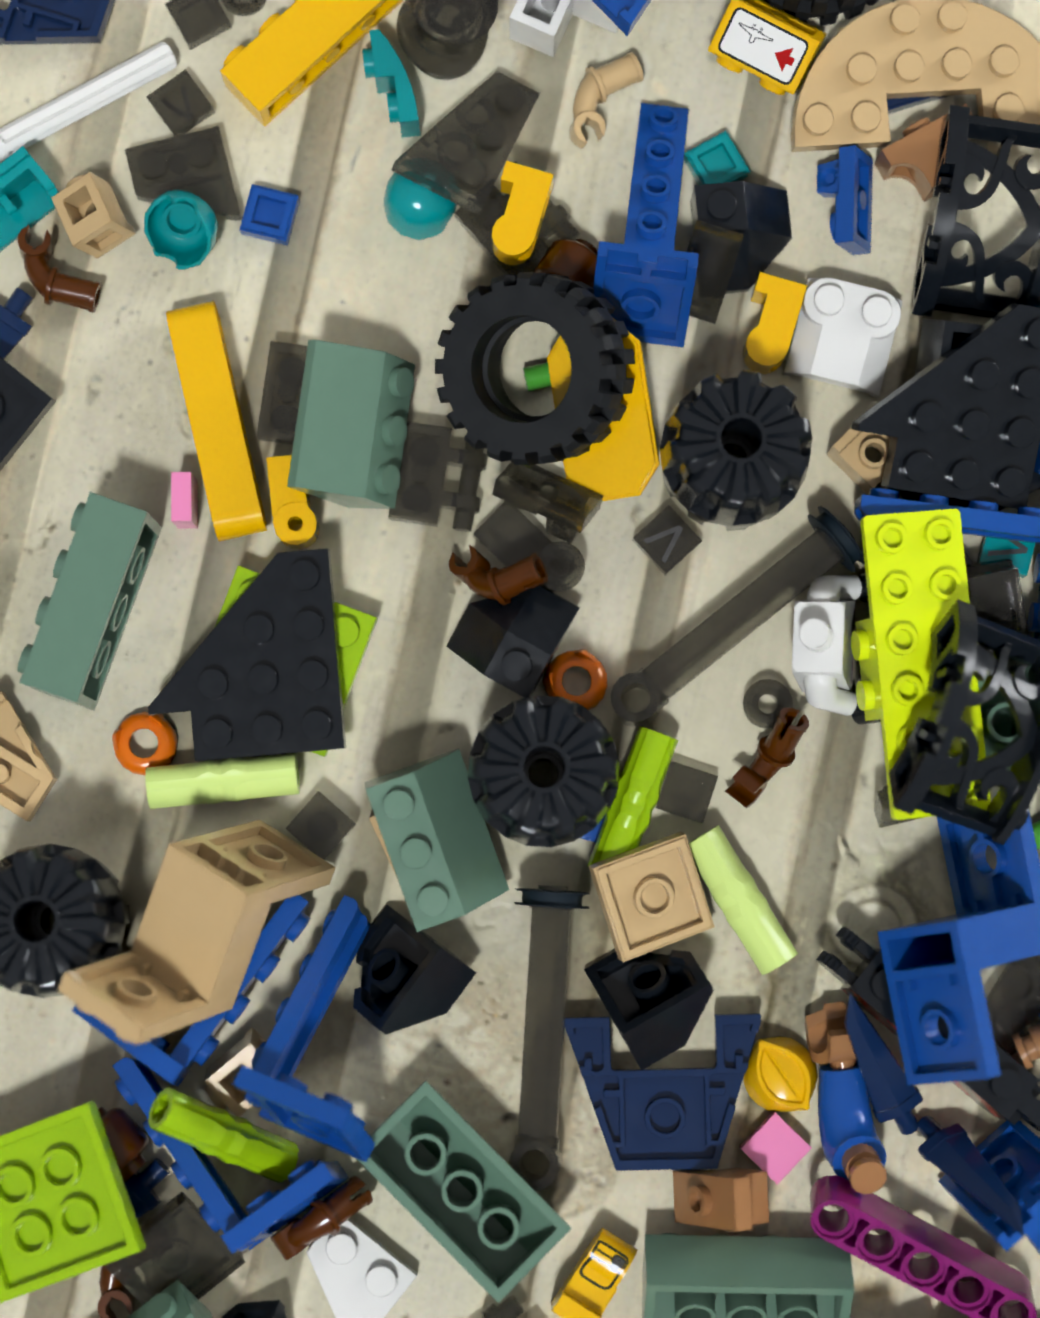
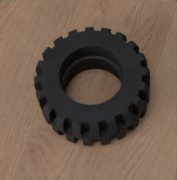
[435,272,635,465]

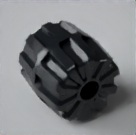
[660,369,812,531]
[468,695,620,847]
[0,844,130,998]

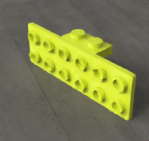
[851,509,991,820]

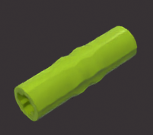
[587,726,678,867]
[148,1087,299,1183]

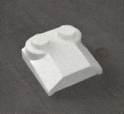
[783,278,903,398]

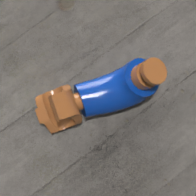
[805,1001,887,1194]

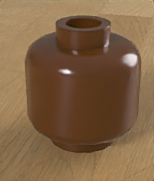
[533,238,598,288]
[98,1107,149,1183]

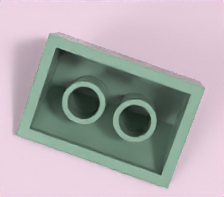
[287,340,415,509]
[365,748,509,932]

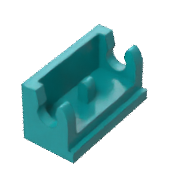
[0,146,59,252]

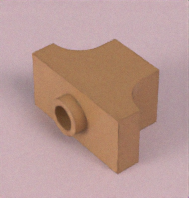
[874,104,973,202]
[673,1168,769,1232]

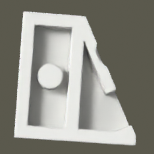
[306,1218,418,1318]

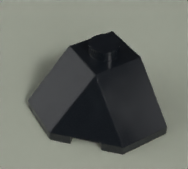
[690,181,792,296]
[447,585,580,698]
[353,905,477,1035]
[584,950,714,1070]

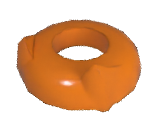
[543,649,608,710]
[112,712,178,775]

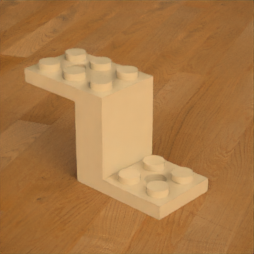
[58,819,336,1045]

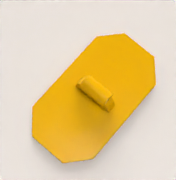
[547,318,660,503]

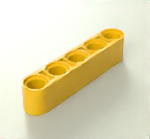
[166,300,267,542]

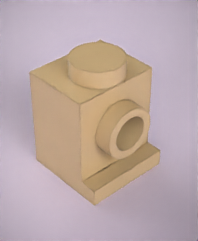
[51,172,136,259]
[826,428,890,495]
[204,1027,265,1117]

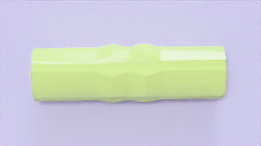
[145,753,300,809]
[689,825,798,975]

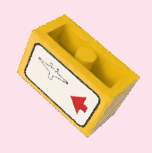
[707,0,827,95]

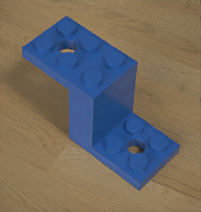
[877,813,1040,1085]

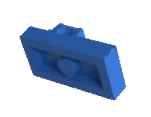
[817,145,873,255]

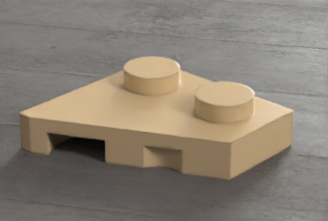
[0,690,57,822]

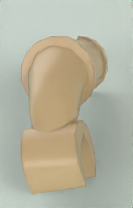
[569,52,644,149]

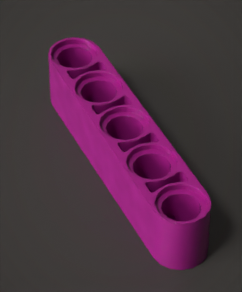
[810,1175,1037,1318]

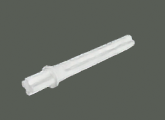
[0,42,177,162]

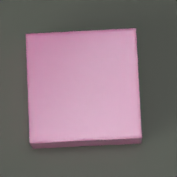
[171,472,198,529]
[739,1111,812,1185]

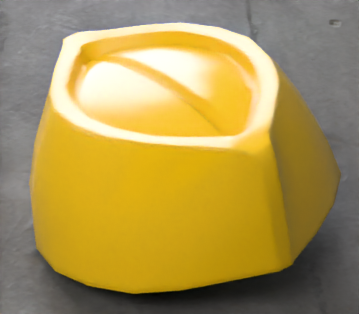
[743,1036,818,1112]

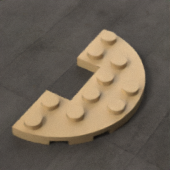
[791,0,1040,152]

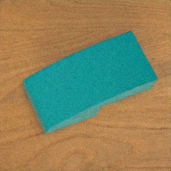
[362,30,421,138]

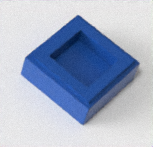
[239,184,300,246]

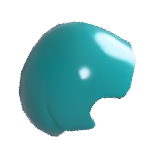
[383,159,459,240]
[144,190,218,270]

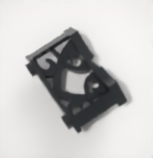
[912,105,1040,318]
[889,599,1040,845]

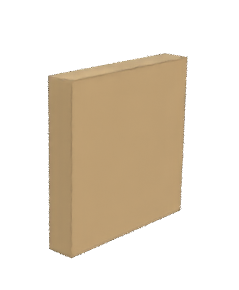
[589,831,715,962]

